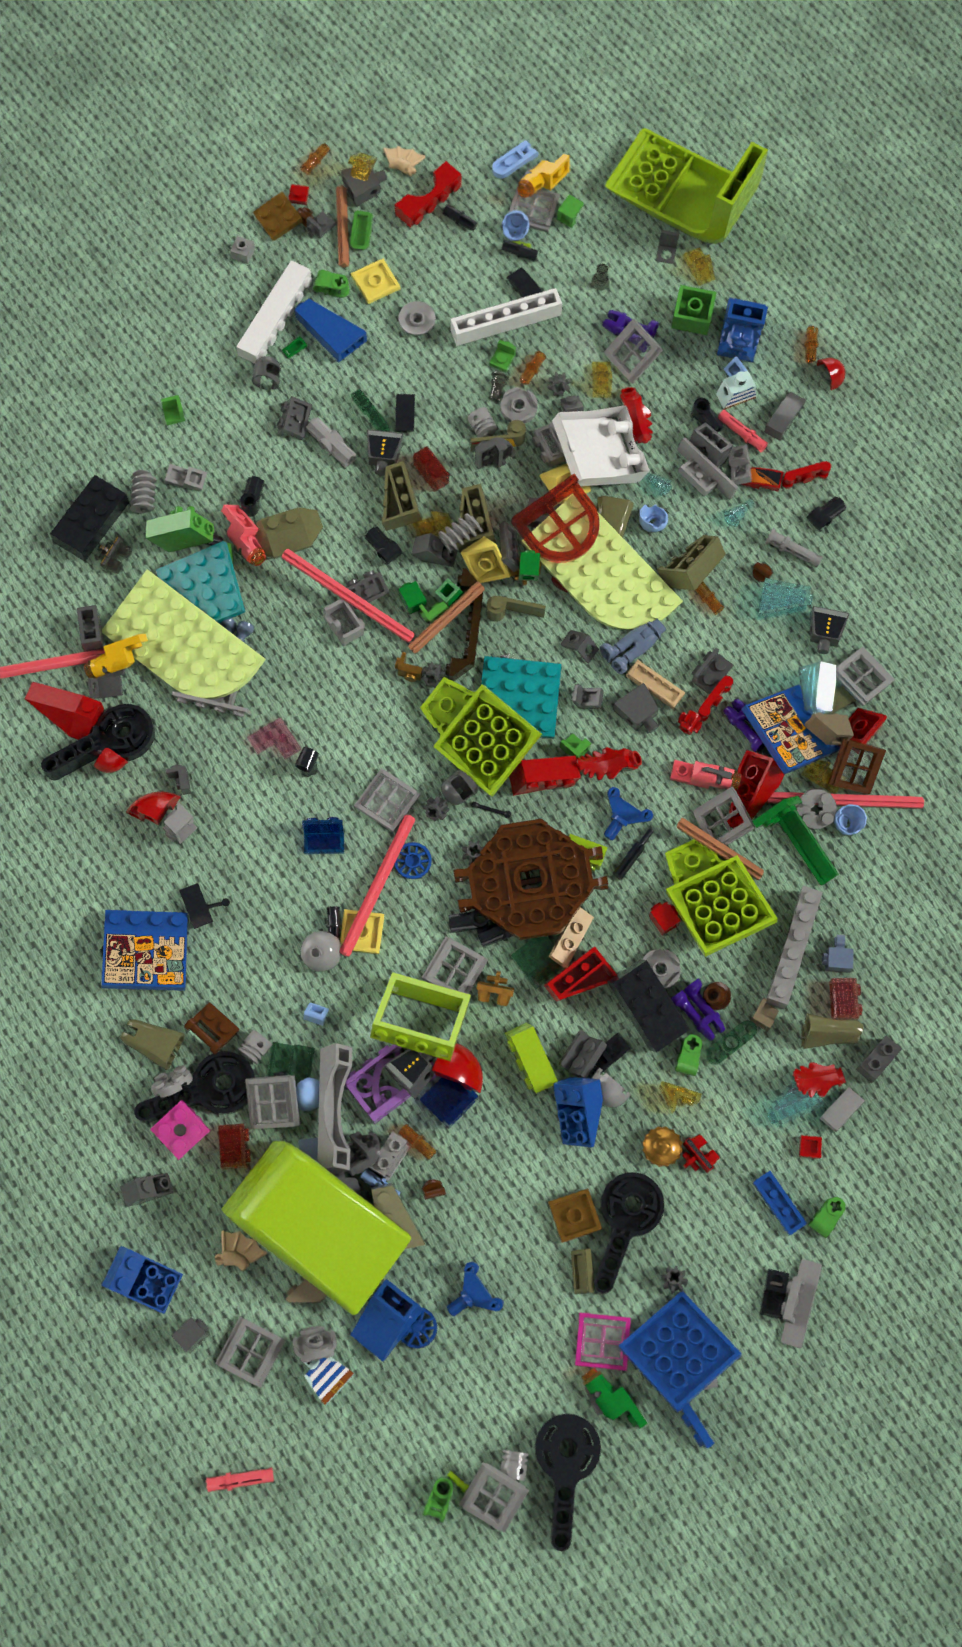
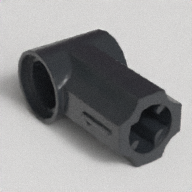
[691,398,724,432]
[240,476,265,517]
[807,496,846,532]
[365,526,402,565]
[295,747,319,777]
[448,910,489,933]
[477,923,513,948]

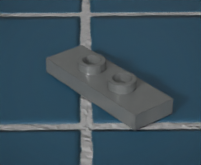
[499,521,519,572]

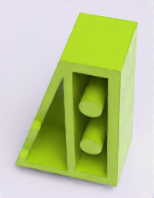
[504,1023,558,1093]

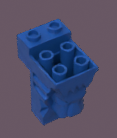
[717,297,768,362]

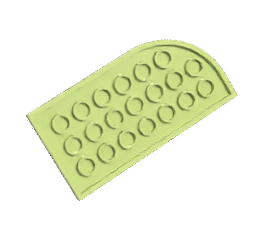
[521,491,683,630]
[101,569,266,699]

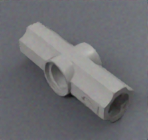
[306,417,357,467]

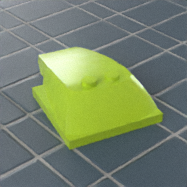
[420,677,542,796]
[665,839,778,957]

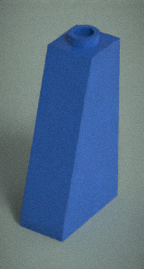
[295,299,367,362]

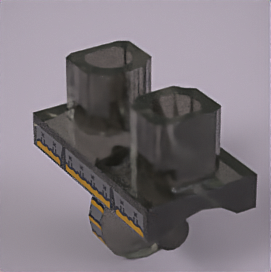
[97,536,132,574]

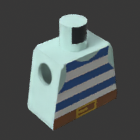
[716,371,756,409]
[303,1357,355,1405]

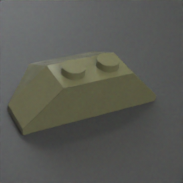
[255,507,323,559]

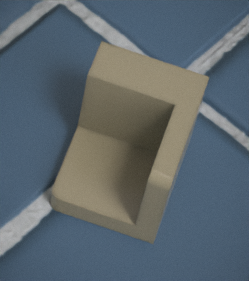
[750,997,779,1032]

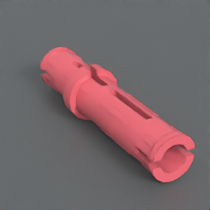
[718,409,768,453]
[206,1467,274,1492]

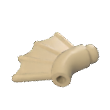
[383,146,425,177]
[215,1230,267,1271]

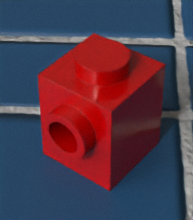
[649,901,681,936]

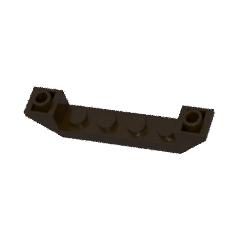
[446,568,483,681]

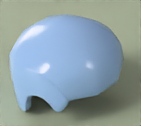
[502,210,530,241]
[639,504,668,532]
[834,804,867,835]
[296,1077,319,1112]

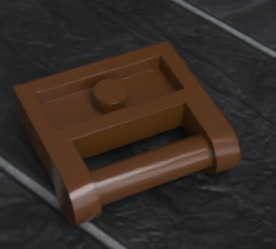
[184,1002,240,1054]

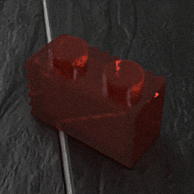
[413,446,450,492]
[829,978,862,1021]
[218,1123,251,1170]

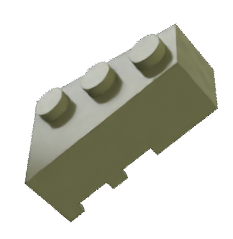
[382,461,422,531]
[456,483,497,553]
[657,535,726,591]
[371,1183,425,1249]

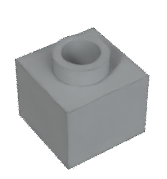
[230,236,255,264]

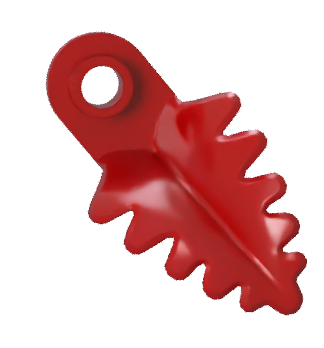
[619,387,653,444]
[575,747,642,780]
[793,1062,846,1097]

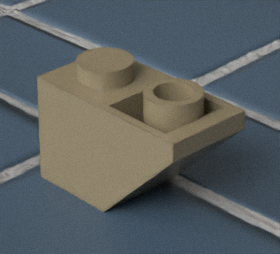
[804,712,854,745]
[286,1277,327,1303]

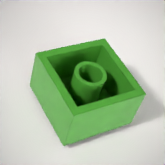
[671,285,717,335]

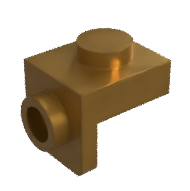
[395,652,422,682]

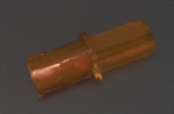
[300,143,330,175]
[804,326,819,363]
[520,351,546,385]
[695,581,724,615]
[398,1124,436,1160]

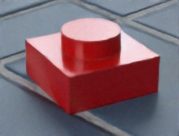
[288,184,309,205]
[799,1135,822,1159]

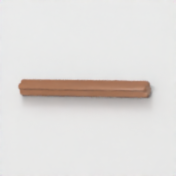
[336,185,349,268]
[408,582,485,653]
[677,818,764,880]

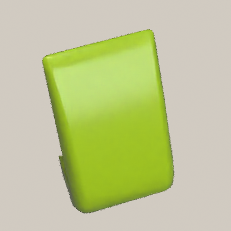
[605,128,768,244]
[221,1141,411,1315]

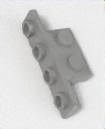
[677,437,738,500]
[172,691,251,717]
[781,1259,822,1348]

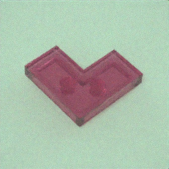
[247,717,302,760]

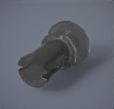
[591,263,610,291]
[488,371,509,402]

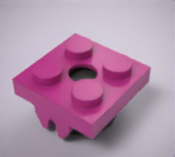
[150,1100,211,1160]

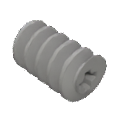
[130,470,157,513]
[439,513,483,553]

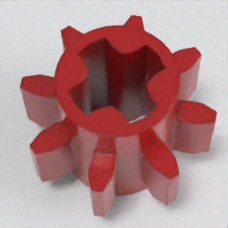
[678,710,702,735]

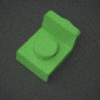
[489,340,516,373]
[419,600,449,623]

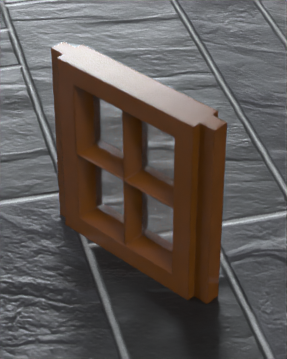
[828,739,886,794]

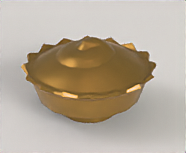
[642,1126,683,1167]

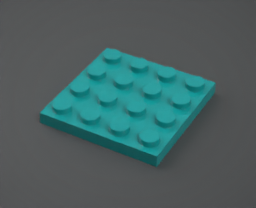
[156,541,245,623]
[481,656,562,739]

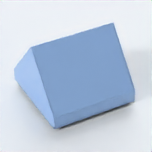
[724,356,747,377]
[304,1003,329,1026]

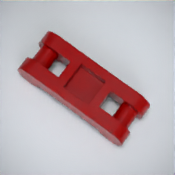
[782,461,831,489]
[697,676,733,722]

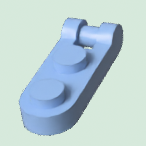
[492,140,539,179]

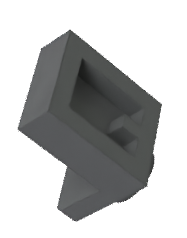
[306,211,336,238]
[166,765,191,795]

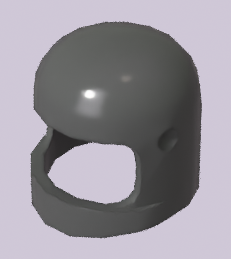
[252,356,281,390]
[441,770,478,805]

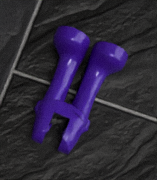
[602,310,659,353]
[723,699,765,753]
[671,978,725,1041]

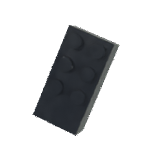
[50,475,129,561]
[607,959,690,1053]

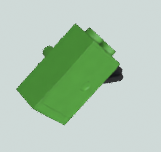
[146,506,224,552]

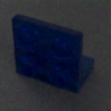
[302,817,345,855]
[420,1077,478,1129]

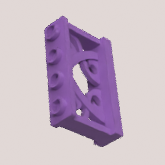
[345,1045,437,1124]

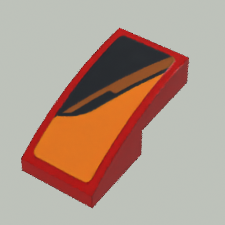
[741,467,784,492]

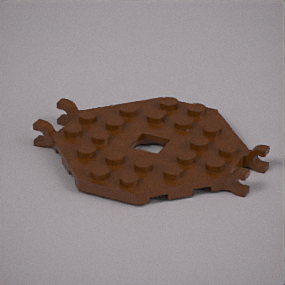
[453,819,608,940]

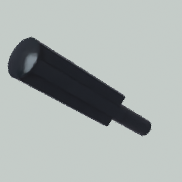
[613,828,654,880]

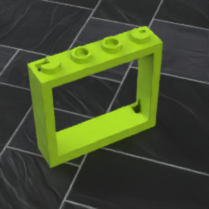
[370,972,471,1061]

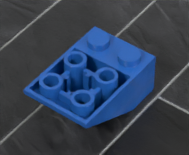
[553,1077,603,1148]
[101,1246,183,1314]
[351,1279,423,1362]

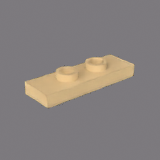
[626,660,685,709]
[548,908,594,968]

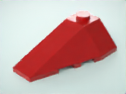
[24,682,105,740]
[727,750,784,829]

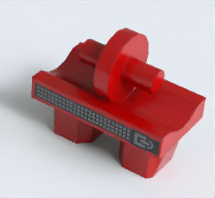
[682,1134,720,1173]

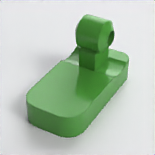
[350,210,373,250]

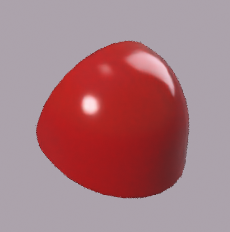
[816,357,846,390]
[94,748,129,773]

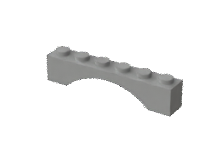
[766,886,823,1009]
[317,1043,352,1175]

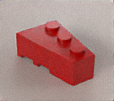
[509,756,581,796]
[544,946,617,1002]

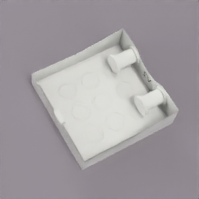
[552,405,650,487]

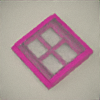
[575,1313,631,1371]

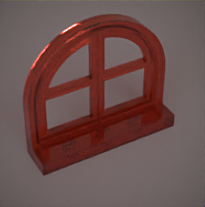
[511,474,599,563]

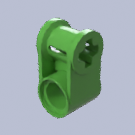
[313,270,350,298]
[675,1034,702,1076]
[808,1197,846,1238]
[422,1476,453,1523]

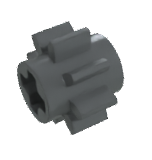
[548,372,571,396]
[421,662,446,688]
[423,796,450,822]
[462,840,484,866]
[661,1266,688,1294]

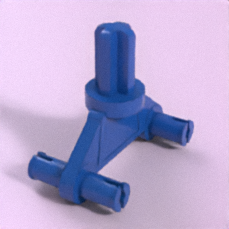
[604,787,653,841]
[447,1262,504,1316]

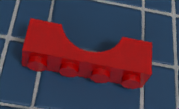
[395,161,462,227]

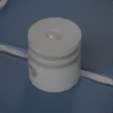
[468,407,497,438]
[237,1030,272,1065]
[500,1450,529,1481]

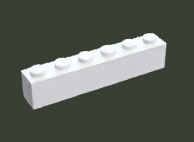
[236,260,312,363]
[451,288,562,346]

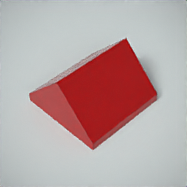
[849,708,887,754]

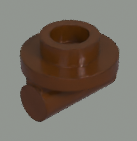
[297,207,314,228]
[752,562,773,582]
[422,1179,446,1200]

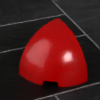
[126,791,180,825]
[432,1043,483,1093]

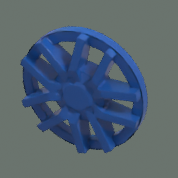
[394,842,432,879]
[401,1308,437,1349]

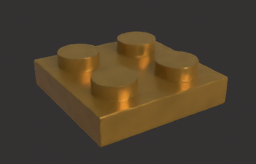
[253,192,303,241]
[548,1189,602,1243]

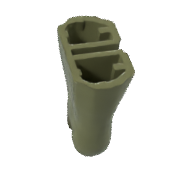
[597,496,634,538]
[801,1013,864,1049]
[120,1019,185,1070]

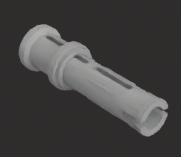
[765,528,823,568]

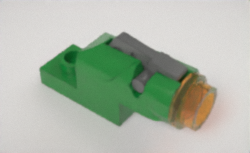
[581,1367,648,1429]

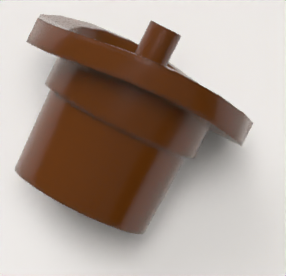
[703,982,731,1010]

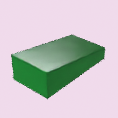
[282,336,308,359]

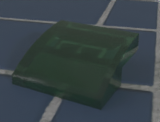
[511,936,564,990]
[266,1042,315,1086]

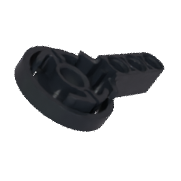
[41,704,155,781]
[134,1051,255,1124]
[594,1172,664,1295]
[535,1414,601,1551]

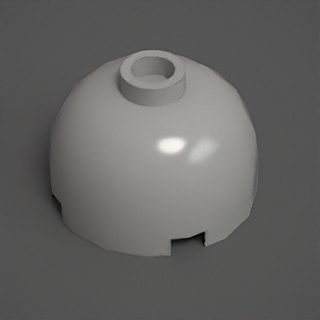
[300,931,342,972]
[591,1067,631,1108]

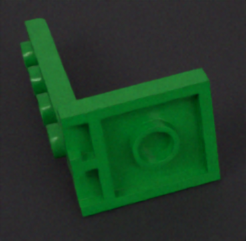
[752,796,839,886]

